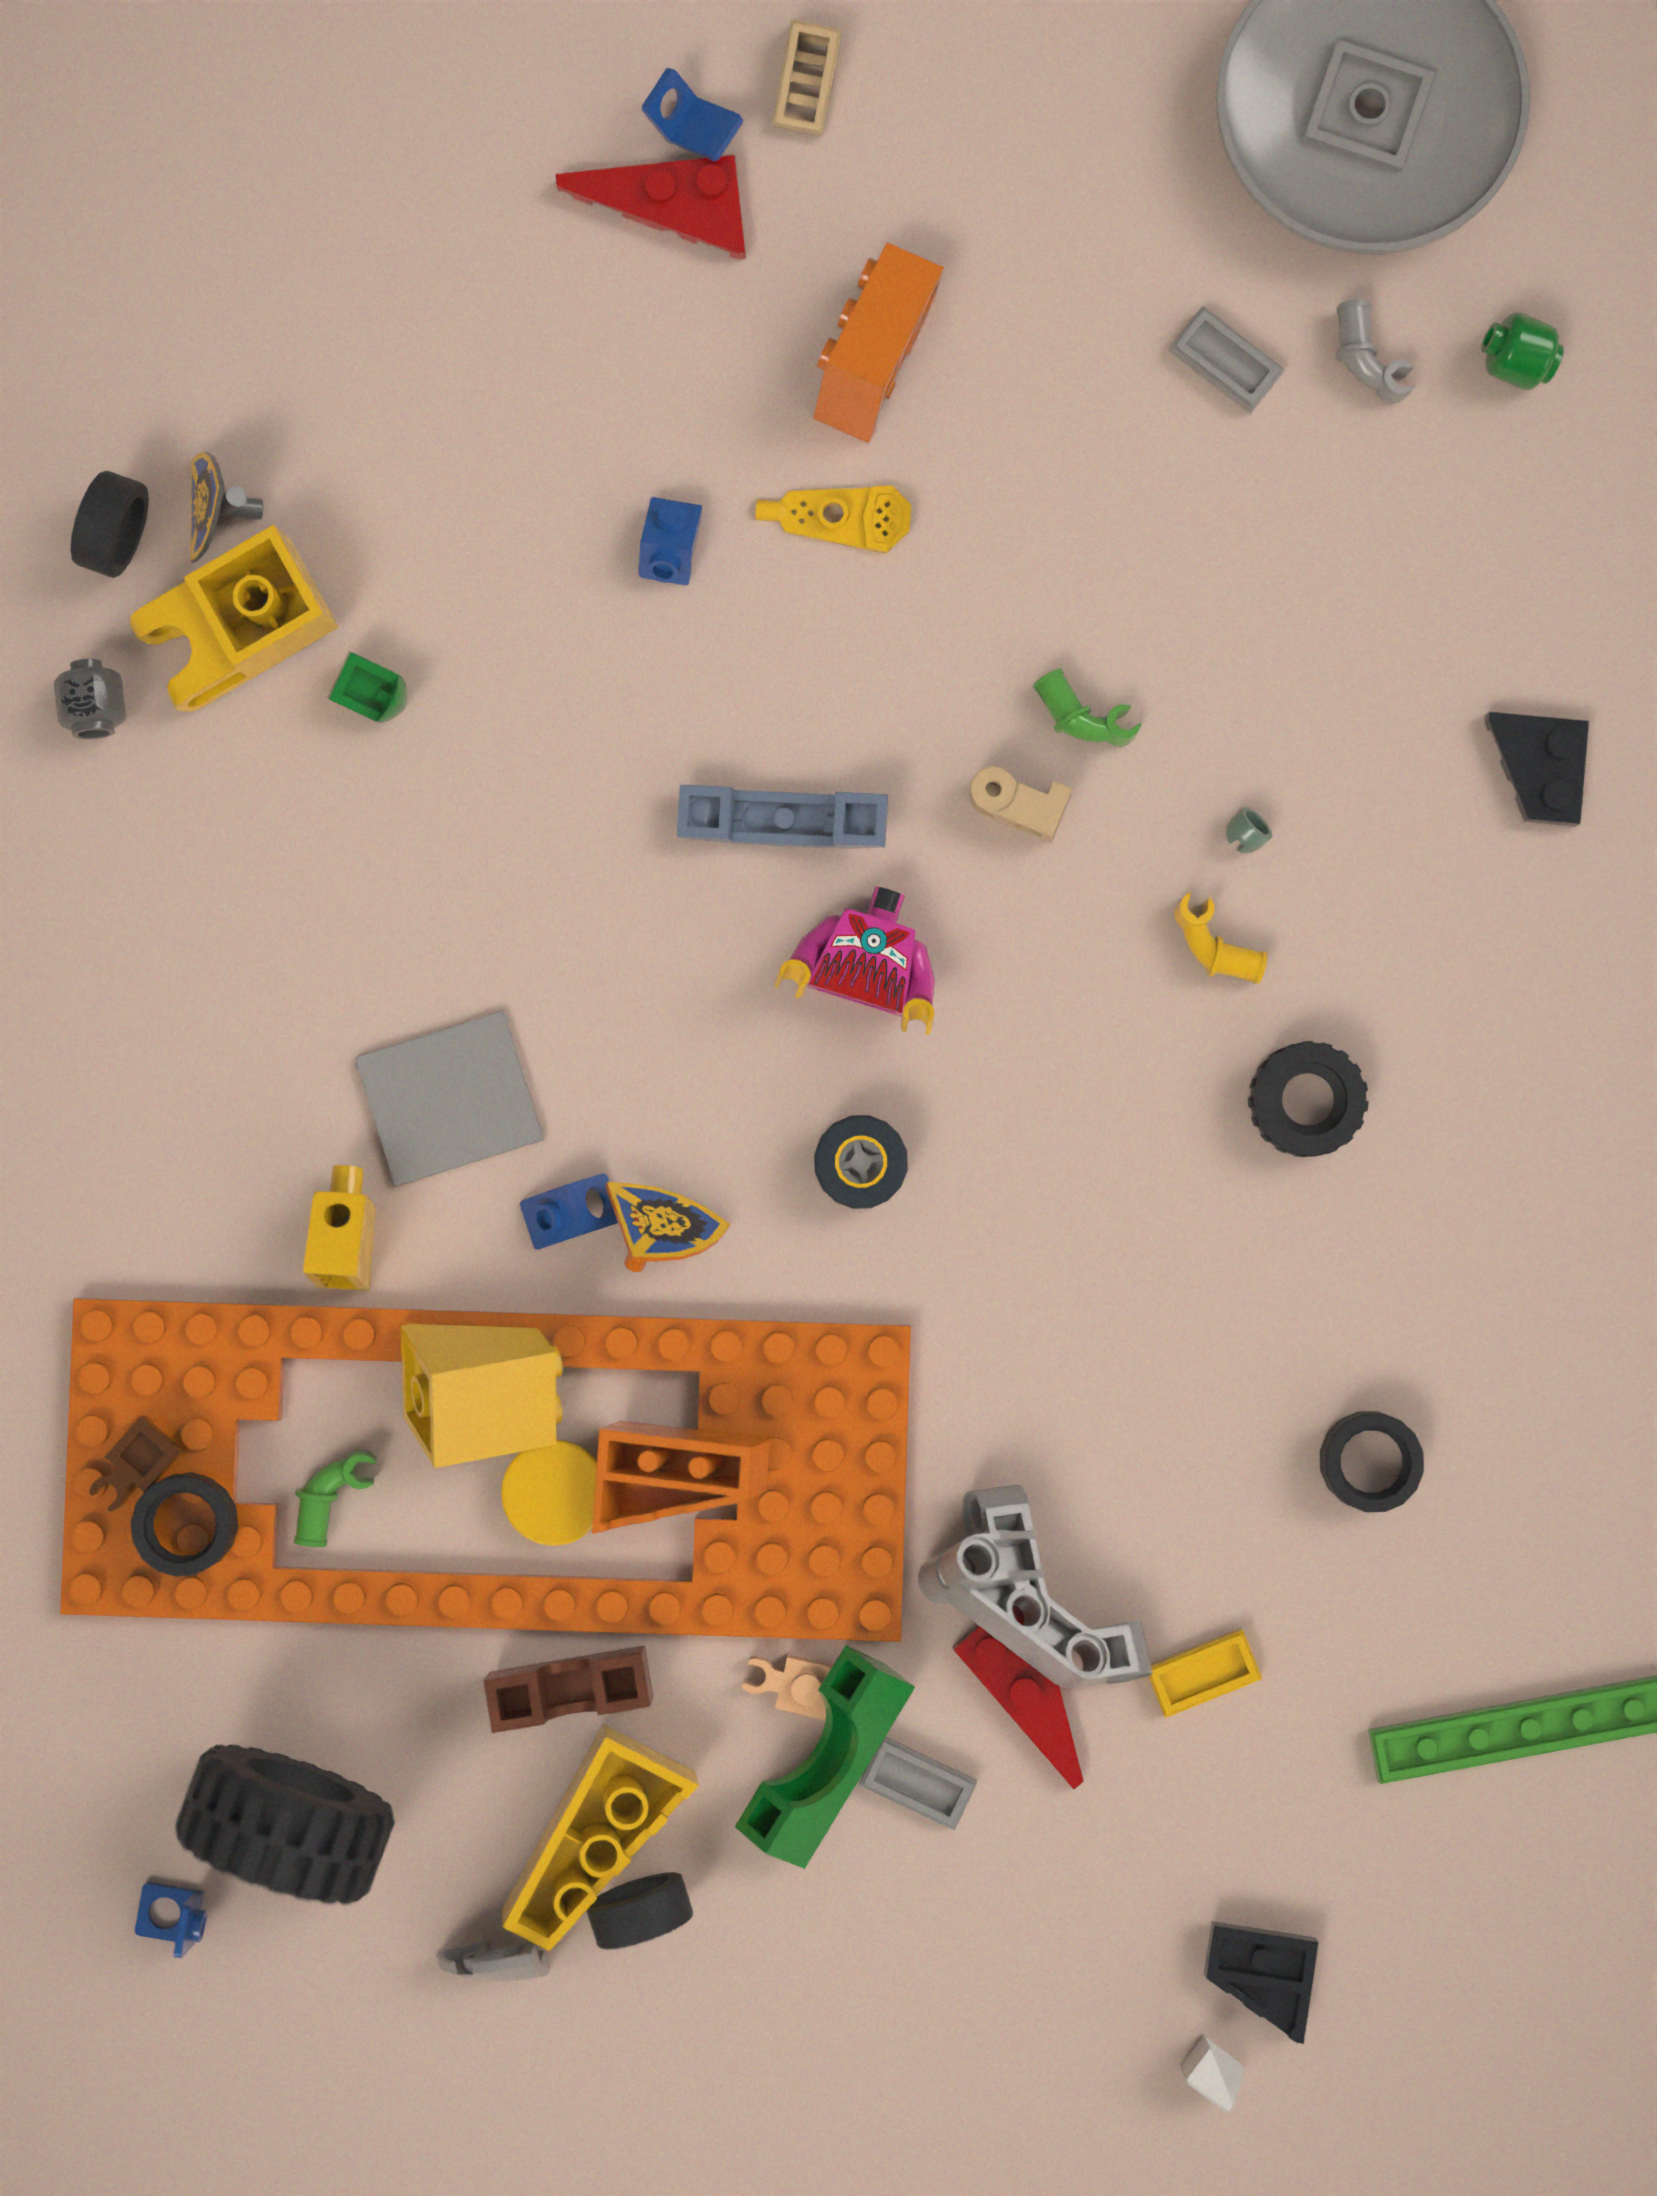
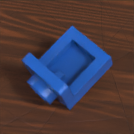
[638,497,702,585]

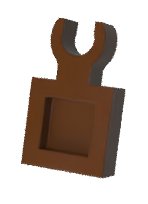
[89,1416,184,1512]

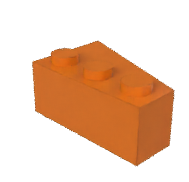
[813,242,944,443]
[592,1420,770,1534]

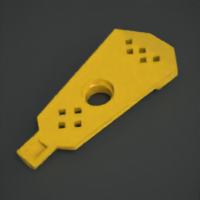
[755,485,912,554]

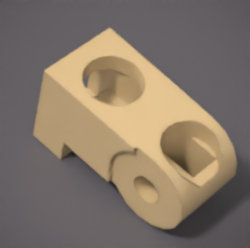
[970,766,1073,843]

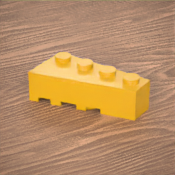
[501,1723,700,1951]

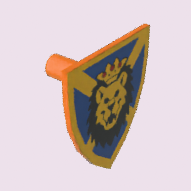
[605,1182,731,1272]

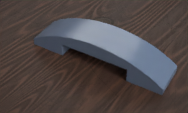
[677,785,888,848]

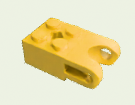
[130,524,339,712]

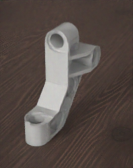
[918,1485,1153,1688]

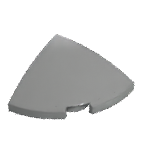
[437,1941,549,1981]

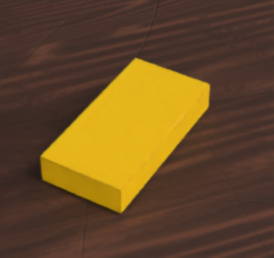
[1148,1628,1263,1718]

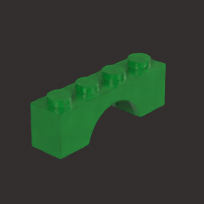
[734,1645,915,1869]

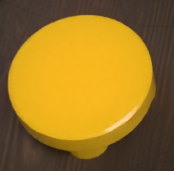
[501,1439,597,1546]

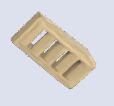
[772,19,842,136]

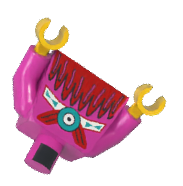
[774,886,935,1035]

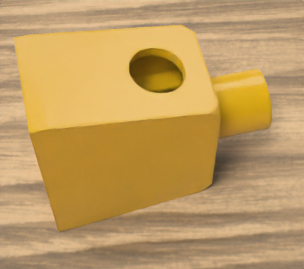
[303,1165,376,1291]

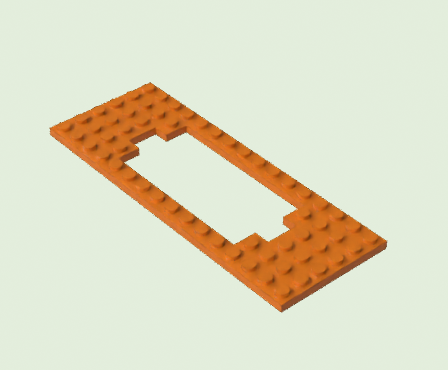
[60,1298,911,1642]

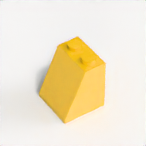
[401,1324,563,1468]

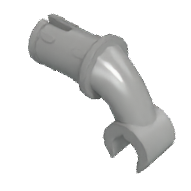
[1335,299,1416,404]

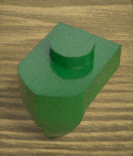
[327,651,407,723]

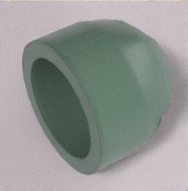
[1226,807,1273,853]

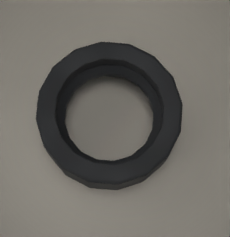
[70,470,149,578]
[1320,1411,1424,1512]
[130,1472,238,1577]
[587,1872,693,1950]

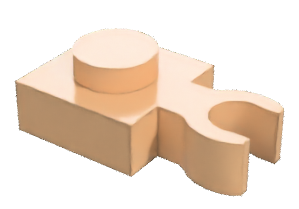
[742,1654,833,1721]

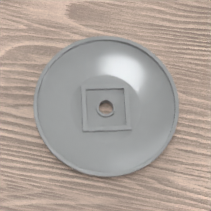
[1216,0,1530,255]

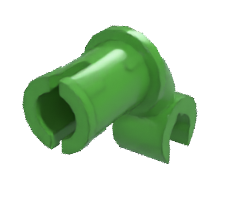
[1033,669,1142,747]
[294,1449,377,1547]

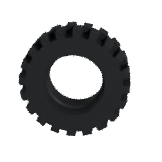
[175,1744,395,1905]

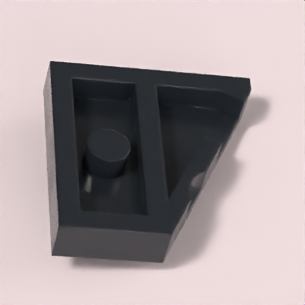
[1484,712,1589,827]
[1204,1921,1319,2044]

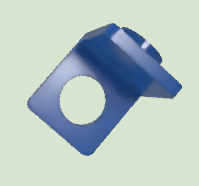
[642,67,743,161]
[520,1173,618,1250]
[135,1882,207,1959]

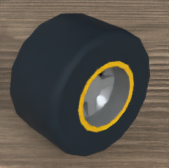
[814,1115,908,1209]

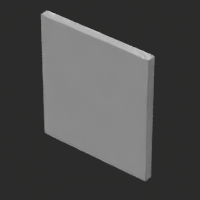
[355,1011,544,1187]

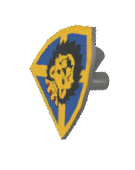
[190,452,263,562]

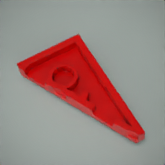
[555,155,746,260]
[952,1604,1084,1790]

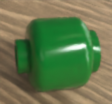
[1481,313,1564,390]

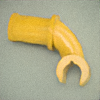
[1174,892,1268,984]

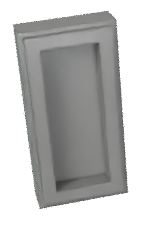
[1169,307,1284,414]
[859,1736,977,1831]

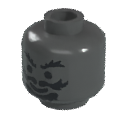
[54,659,126,739]

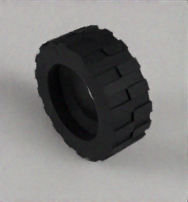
[1248,1041,1369,1157]

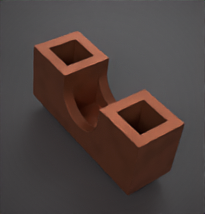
[483,1645,654,1733]

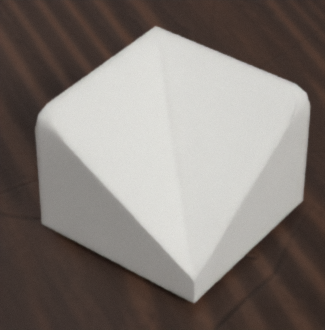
[1181,2035,1244,2112]

